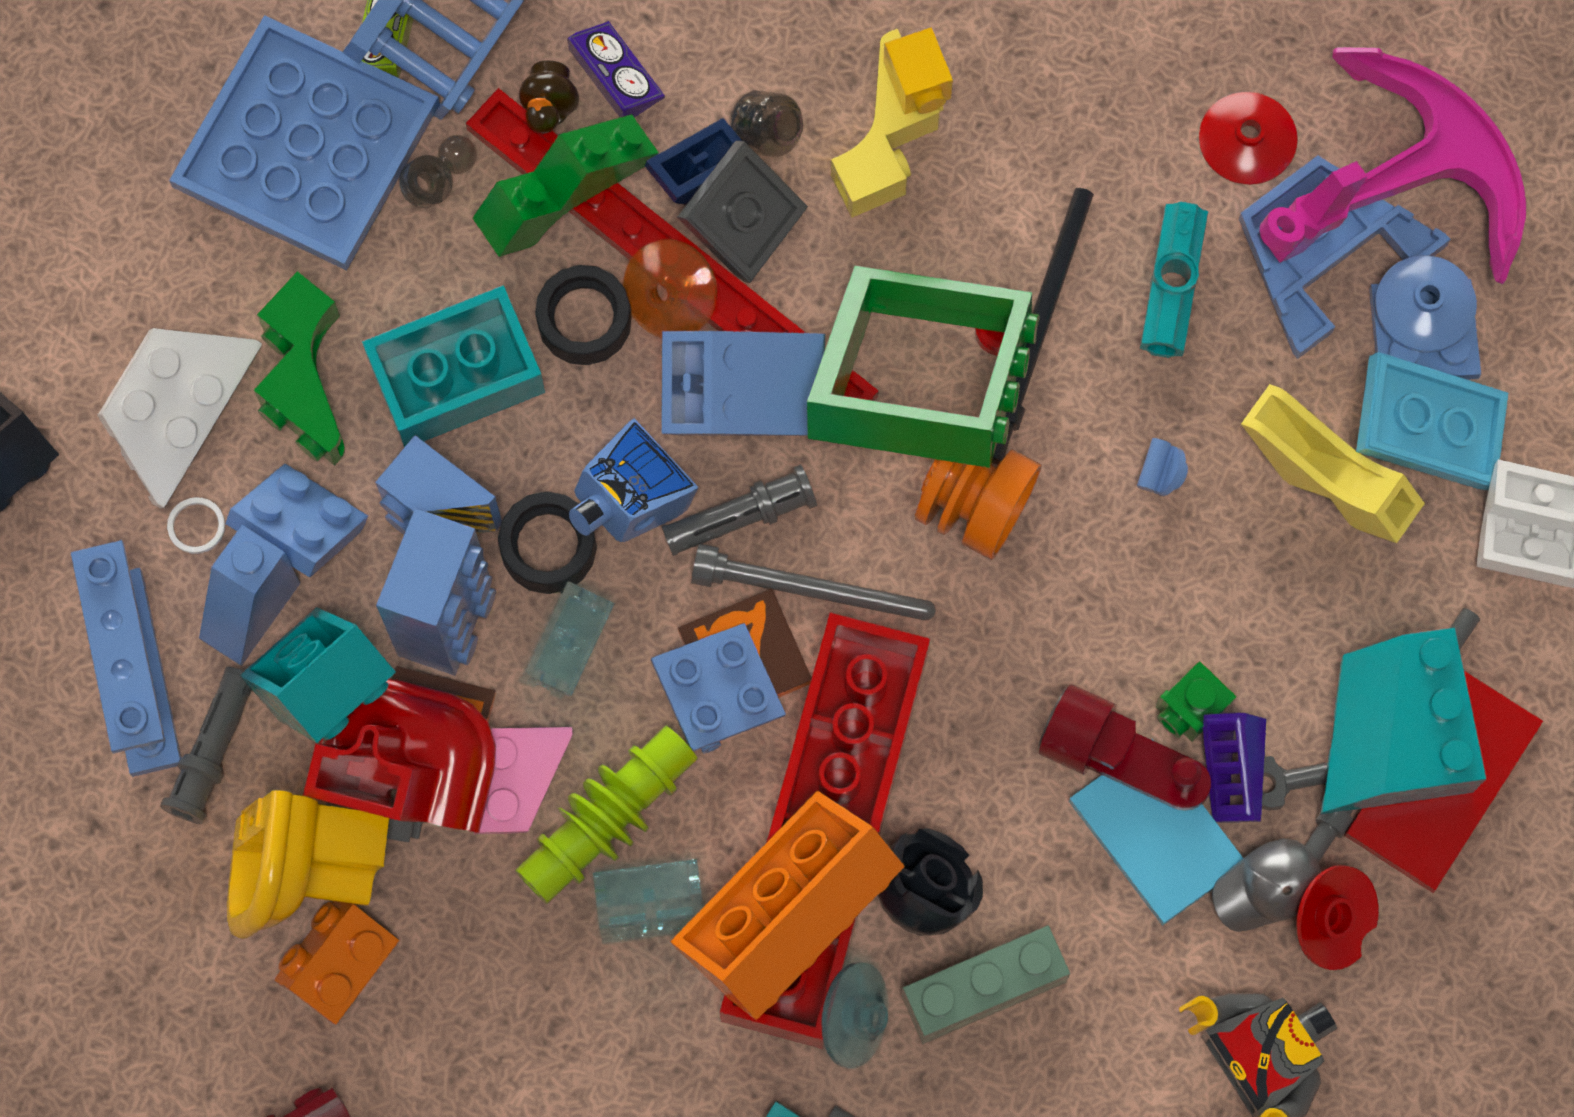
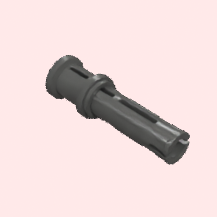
[661,464,817,556]
[160,667,252,824]

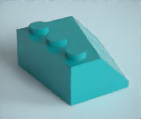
[1321,627,1486,814]

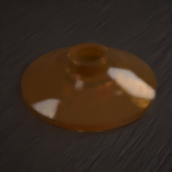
[623,239,717,338]

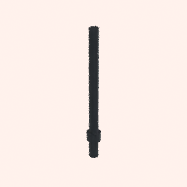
[992,188,1094,465]

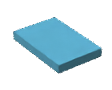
[1356,352,1508,490]
[1068,739,1243,926]

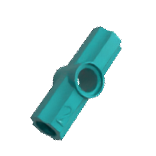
[1140,201,1208,358]

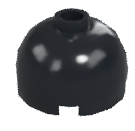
[877,828,983,936]

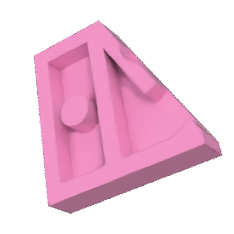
[474,727,572,834]

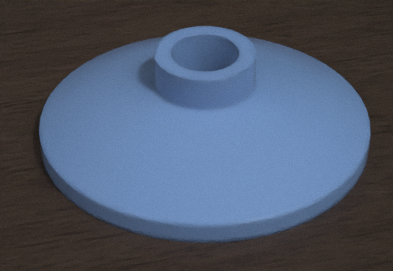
[1375,255,1477,353]

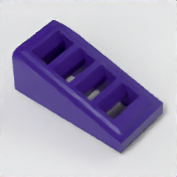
[1203,713,1266,823]

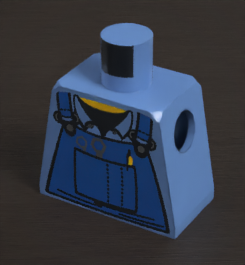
[569,418,698,542]

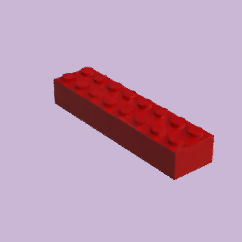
[719,613,930,1049]

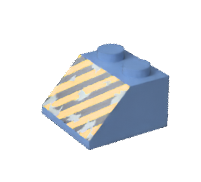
[375,436,502,534]

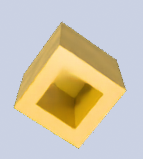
[883,27,953,115]

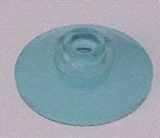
[822,962,889,1069]

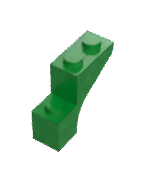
[472,114,659,257]
[254,271,345,466]

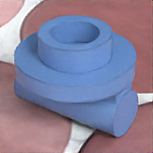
[1137,438,1188,496]

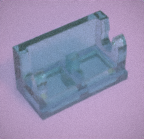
[518,581,615,699]
[593,859,703,944]

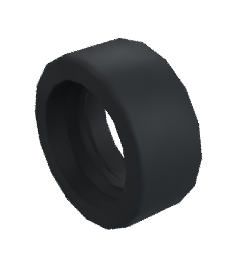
[535,265,632,365]
[498,491,597,594]

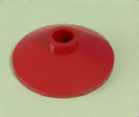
[1199,92,1298,185]
[1297,865,1379,970]

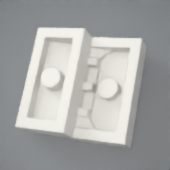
[1476,459,1574,588]

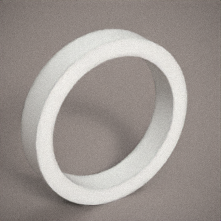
[167,497,225,554]

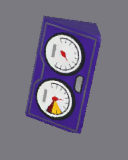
[567,21,665,118]

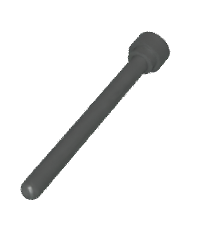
[691,543,936,620]

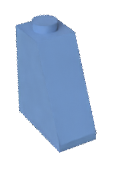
[199,525,300,666]

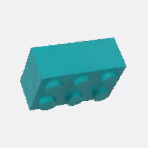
[362,285,545,447]
[240,607,396,743]

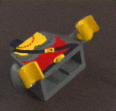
[1179,993,1337,1117]

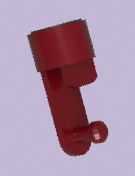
[1038,684,1211,811]

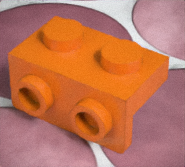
[274,901,400,1025]

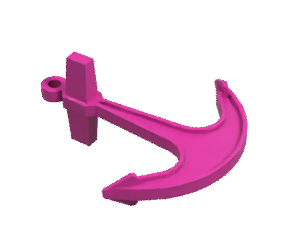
[1259,47,1526,284]

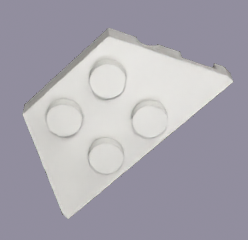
[97,328,262,509]

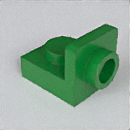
[1155,661,1237,742]

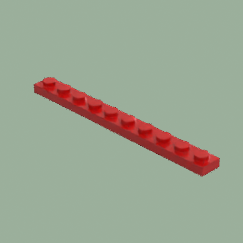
[466,88,879,401]

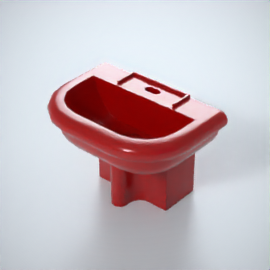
[303,679,496,833]

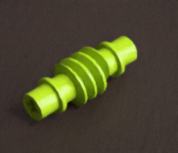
[515,726,698,904]

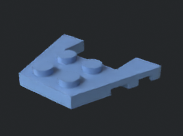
[1239,156,1451,359]

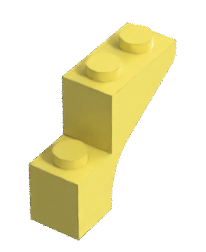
[831,29,943,218]
[1241,384,1425,543]

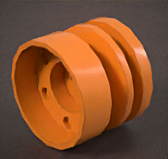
[915,449,1042,560]

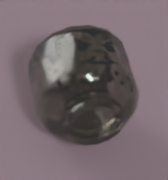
[730,90,803,157]

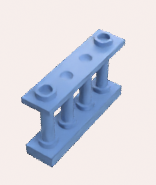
[343,0,524,120]
[71,540,181,777]

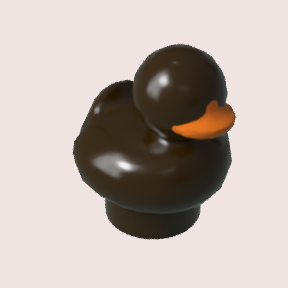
[519,60,579,134]

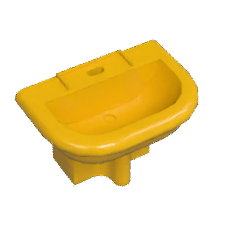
[227,790,389,939]

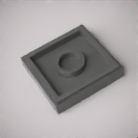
[677,141,808,283]

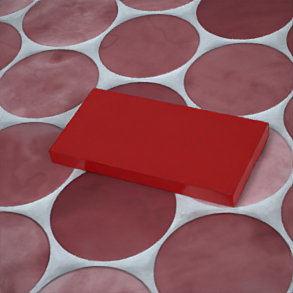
[1345,671,1543,893]

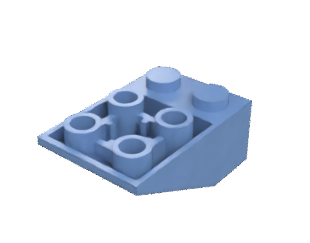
[662,331,825,436]

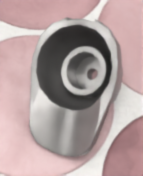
[1212,838,1321,932]

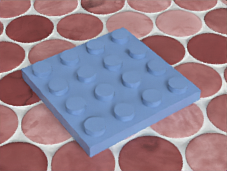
[169,15,440,271]

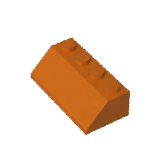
[670,791,905,1020]

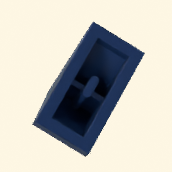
[645,118,742,205]

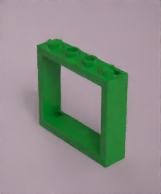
[807,265,1040,468]

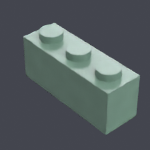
[901,925,1070,1045]

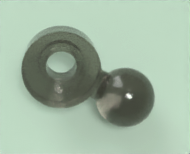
[399,135,477,208]

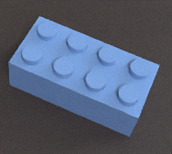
[376,508,496,676]

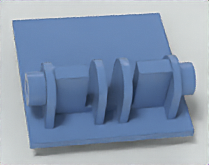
[650,623,786,754]

